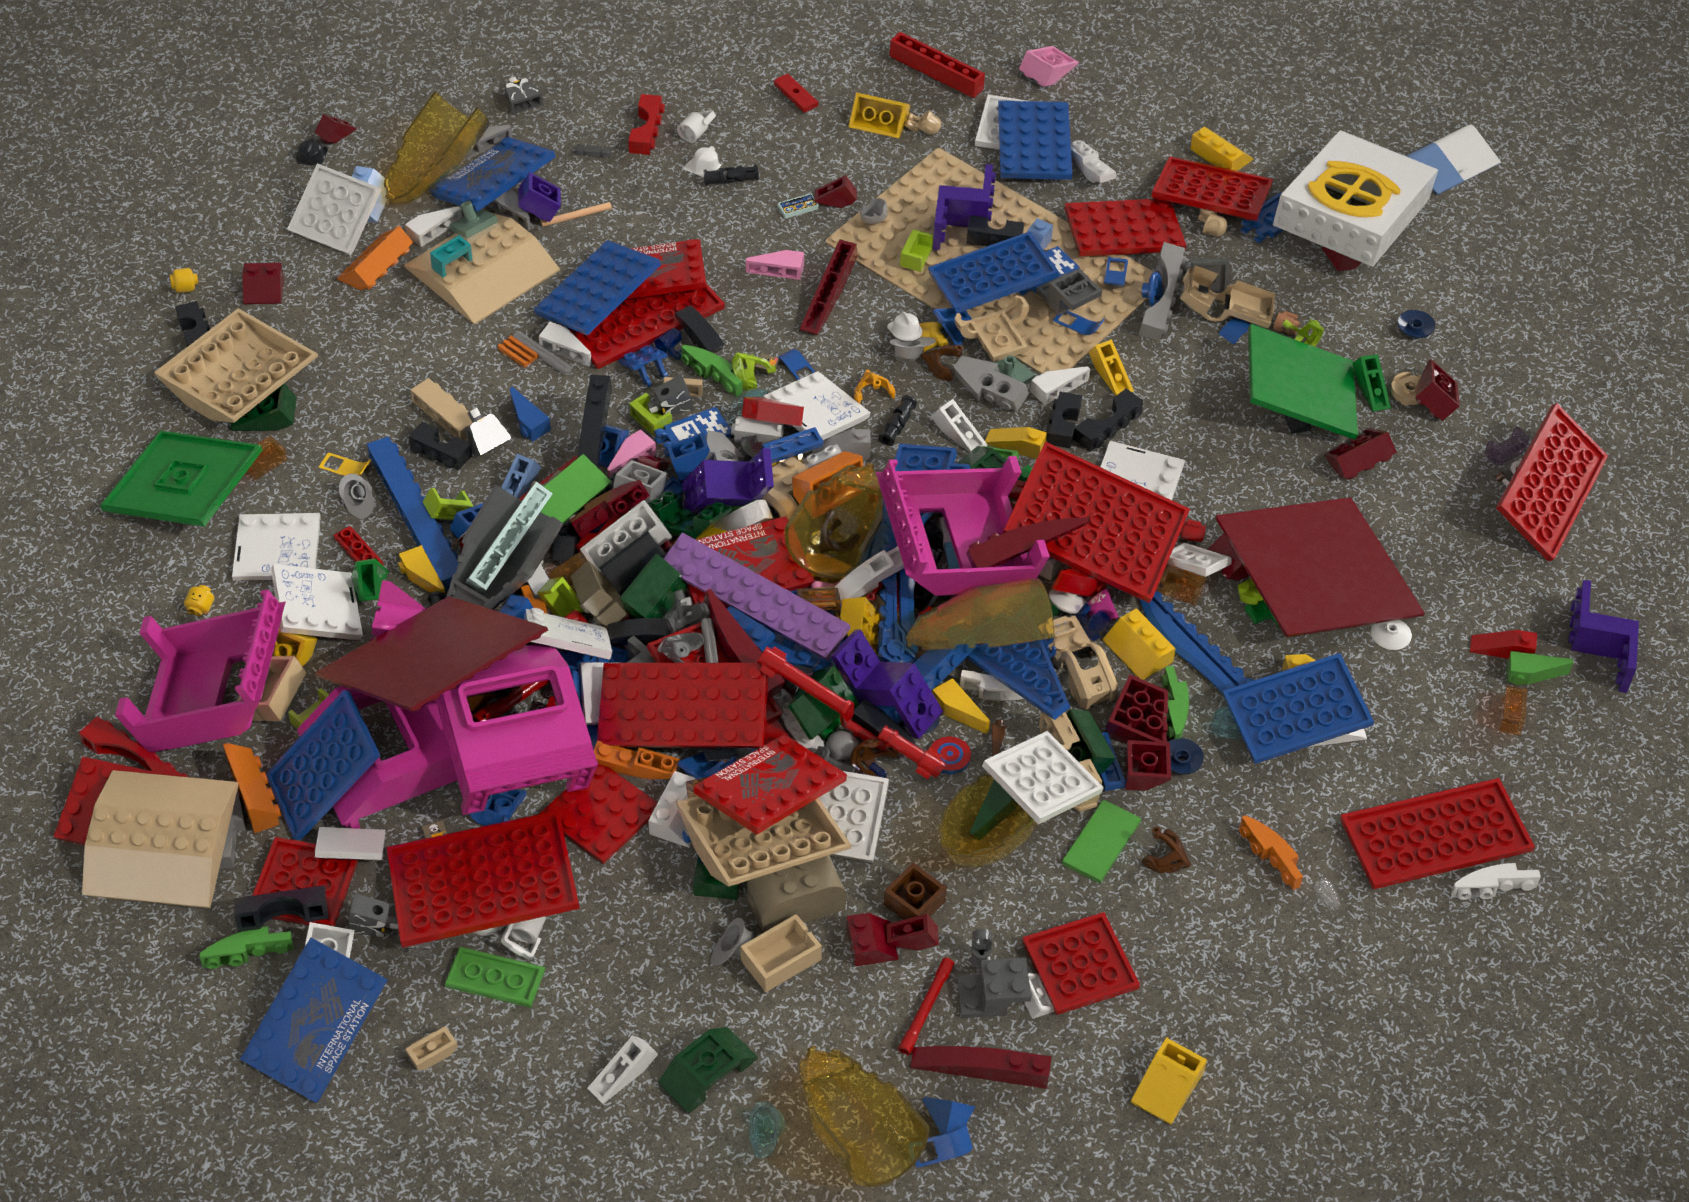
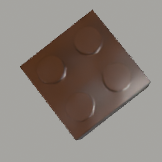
[884,863,947,920]

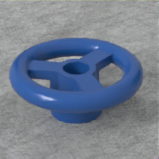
[1142,272,1163,307]

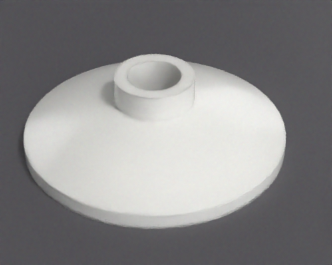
[1048,589,1087,614]
[1371,620,1412,650]

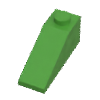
[1507,651,1573,685]

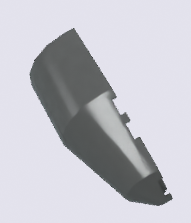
[447,484,563,610]

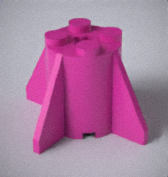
[371,580,426,640]

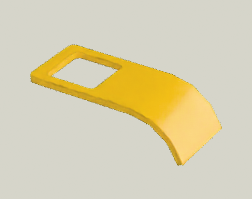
[319,453,371,476]

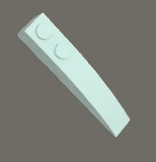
[465,482,553,595]

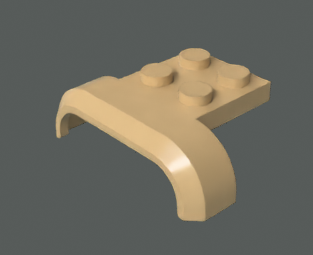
[955,295,1029,362]
[761,457,809,526]

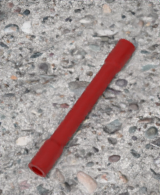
[898,957,955,1056]

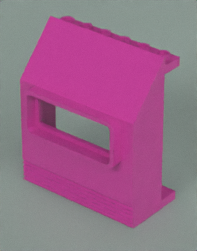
[876,456,1050,596]
[115,589,286,753]
[436,643,598,815]
[297,686,458,829]

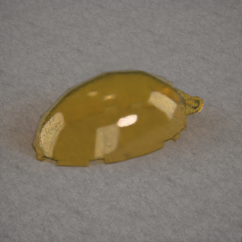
[938,773,1038,868]

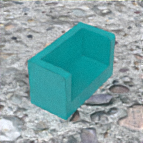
[430,235,473,278]

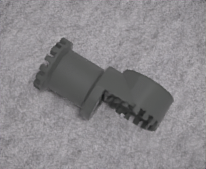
[970,929,992,968]

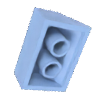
[352,166,393,223]

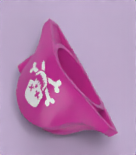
[1086,589,1119,620]

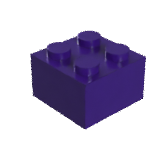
[518,172,561,223]

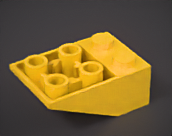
[840,597,882,656]
[1131,1037,1207,1125]

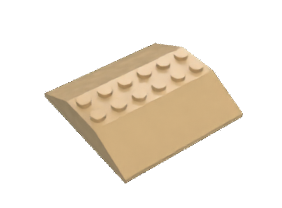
[404,213,560,325]
[154,308,318,423]
[82,770,239,908]
[677,796,851,886]

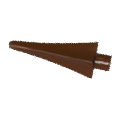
[992,719,1007,756]

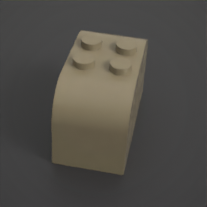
[747,855,846,934]

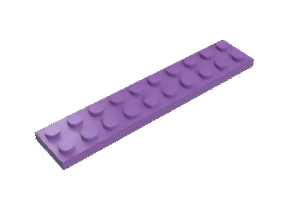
[664,533,851,661]

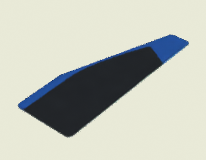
[703,748,757,761]

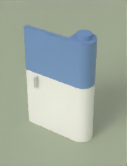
[1406,125,1501,195]

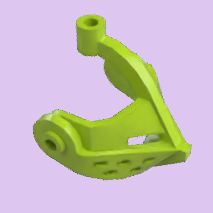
[1282,319,1324,347]
[732,352,776,391]

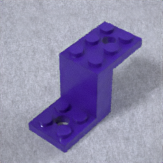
[933,164,996,250]
[682,448,774,513]
[1568,580,1639,693]
[831,629,943,739]

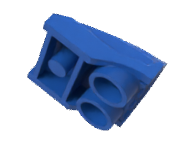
[469,789,527,826]

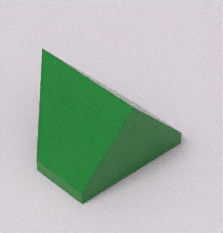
[351,559,389,602]

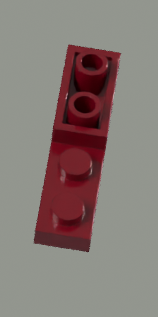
[569,480,650,537]

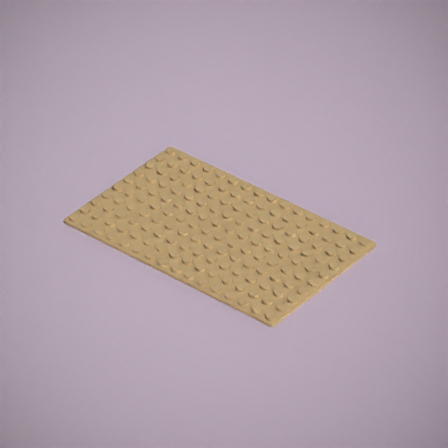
[826,148,1164,374]

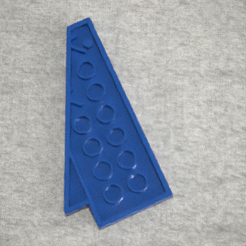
[861,444,970,564]
[966,605,1070,720]

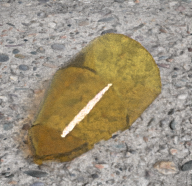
[384,91,490,203]
[784,463,883,579]
[906,578,1055,650]
[799,1046,930,1187]

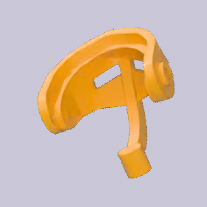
[854,370,896,404]

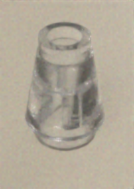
[1313,878,1342,912]

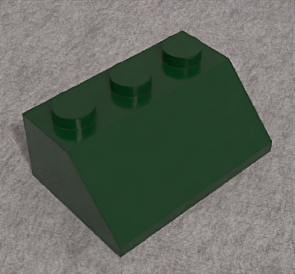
[620,554,687,619]
[1066,709,1116,775]

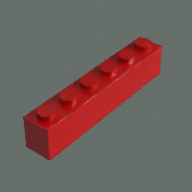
[889,32,985,98]

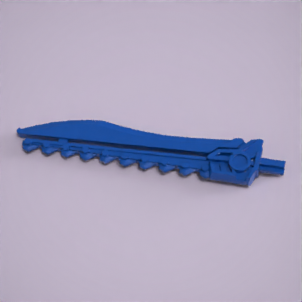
[877,502,918,663]
[1139,591,1254,693]

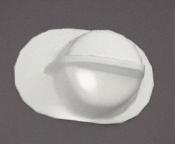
[684,146,721,177]
[887,312,923,341]

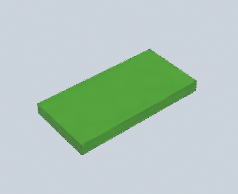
[540,454,611,524]
[1062,799,1141,884]
[445,947,545,1008]

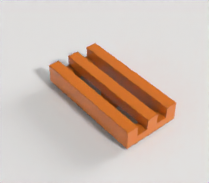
[497,335,538,368]

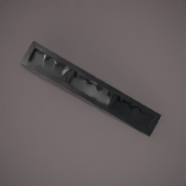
[578,374,612,468]

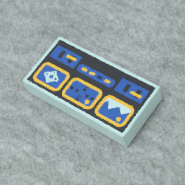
[778,193,818,219]

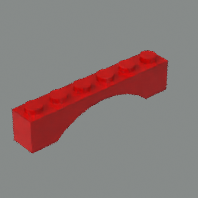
[79,716,188,777]

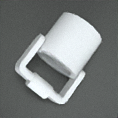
[677,110,716,143]
[501,917,546,959]

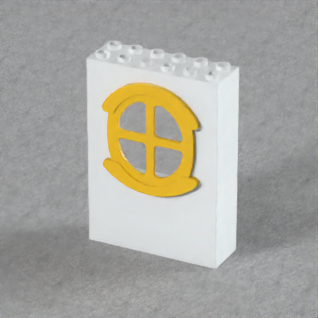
[1273,130,1438,267]

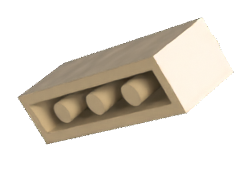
[411,378,472,441]

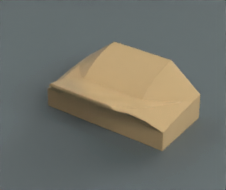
[405,1026,458,1070]

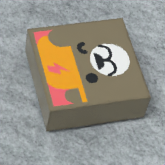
[755,353,779,375]
[422,820,447,839]

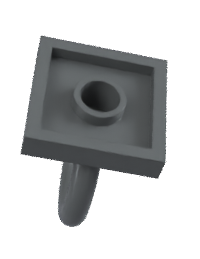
[1182,258,1229,293]

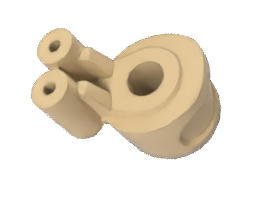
[904,110,941,135]
[1198,208,1227,237]

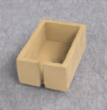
[236,656,306,721]
[740,914,822,993]

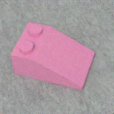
[1019,46,1079,87]

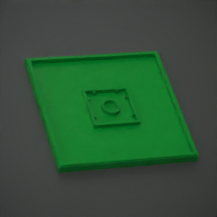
[1248,324,1358,440]
[100,430,263,527]

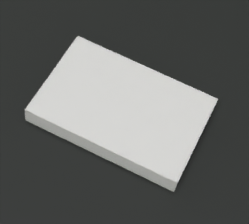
[1167,543,1231,577]
[579,662,604,725]
[315,827,385,860]

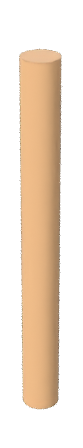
[540,202,611,227]

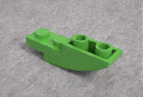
[681,345,743,397]
[1161,666,1189,740]
[200,926,294,969]

